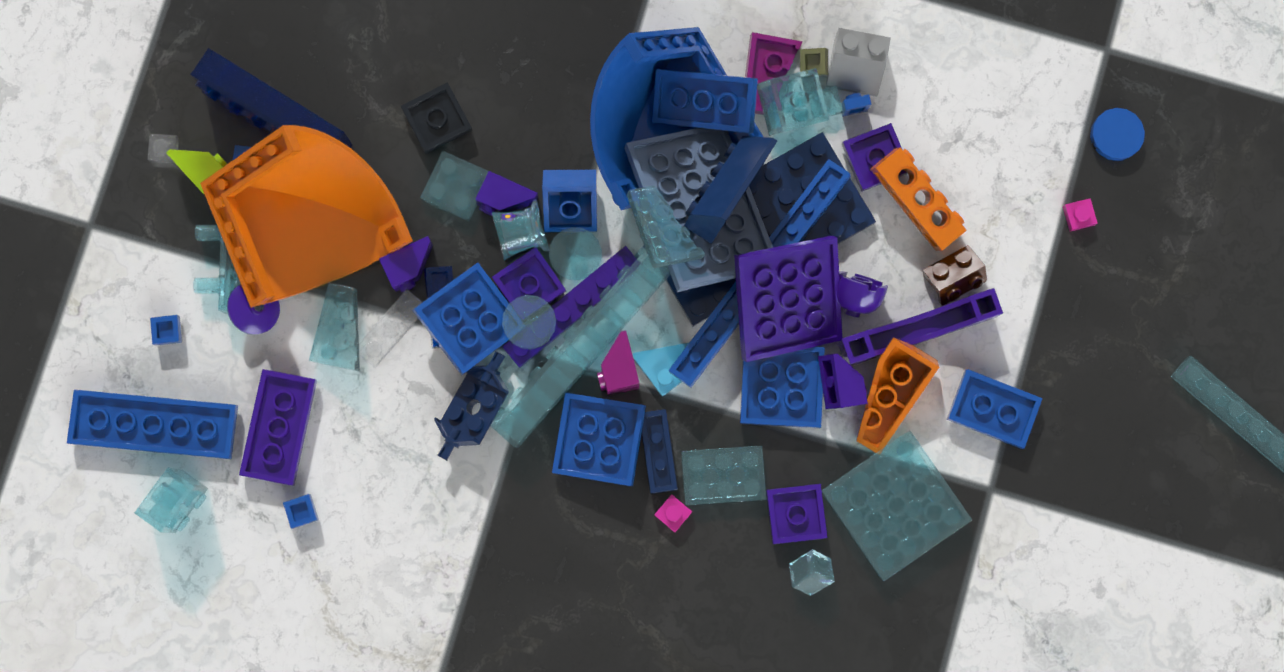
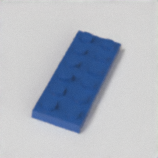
[67,390,238,459]

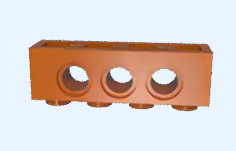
[870,147,967,251]

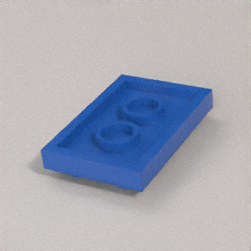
[946,369,1043,449]

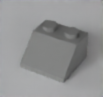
[826,28,891,97]

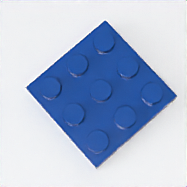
[412,263,526,376]
[740,347,825,428]
[552,393,646,486]

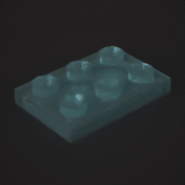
[681,446,766,506]

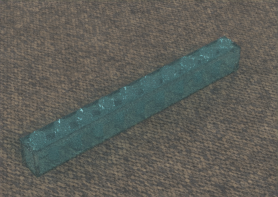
[491,233,671,448]

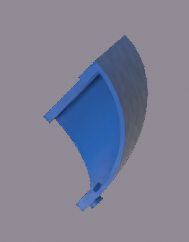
[590,27,763,210]

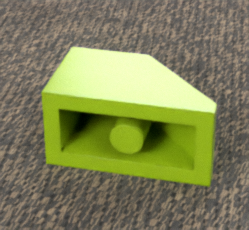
[166,149,227,194]

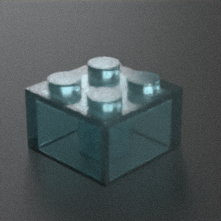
[757,68,829,136]
[134,467,208,533]

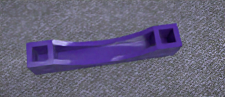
[837,288,1003,366]

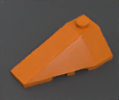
[856,337,940,455]

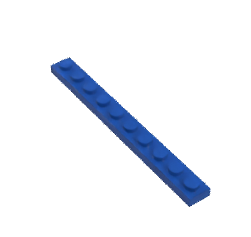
[668,159,851,388]

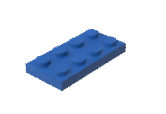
[652,69,758,133]

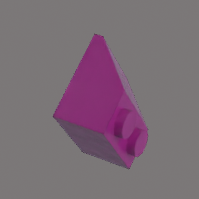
[597,330,640,396]

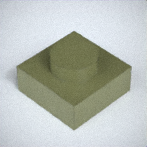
[800,48,828,77]

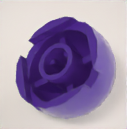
[837,271,888,318]

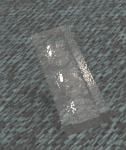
[354,289,423,368]

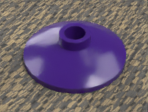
[227,284,280,335]

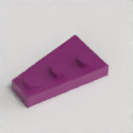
[745,32,803,115]

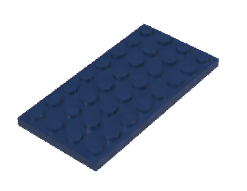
[640,132,876,327]

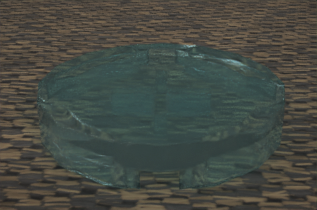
[549,227,602,280]
[502,295,556,349]

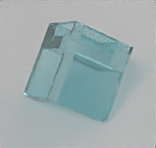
[789,549,835,595]

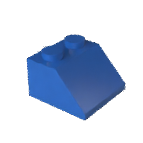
[542,170,597,232]

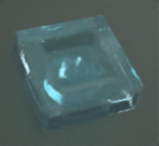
[810,86,843,119]

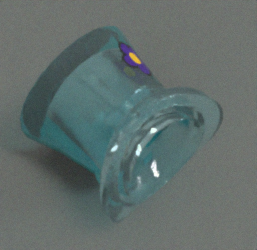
[492,199,550,261]

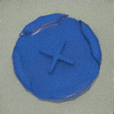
[1090,108,1145,161]

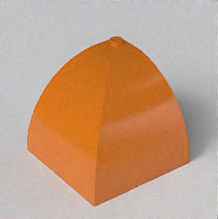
[200,125,413,308]

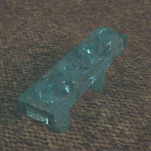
[193,225,239,314]

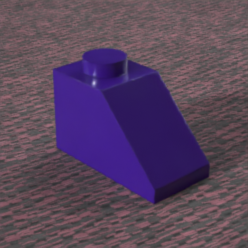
[475,171,538,216]
[379,236,433,292]
[818,353,868,409]

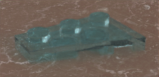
[627,186,705,268]
[309,283,360,372]

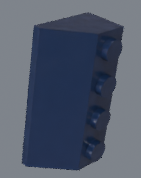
[684,136,777,244]

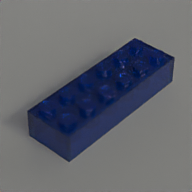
[190,48,352,148]

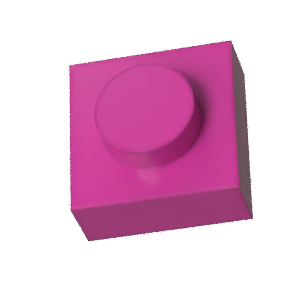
[1063,198,1098,232]
[654,494,692,532]

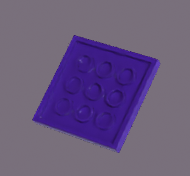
[734,236,843,362]

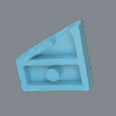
[632,343,689,397]

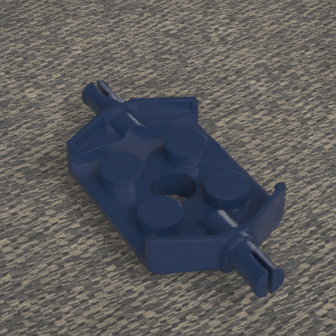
[434,351,509,461]

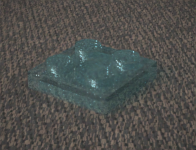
[420,151,488,221]

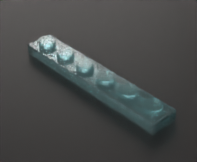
[1171,356,1284,472]

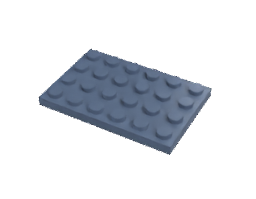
[624,128,773,292]

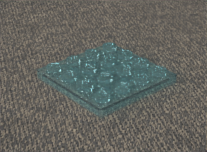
[821,430,972,581]

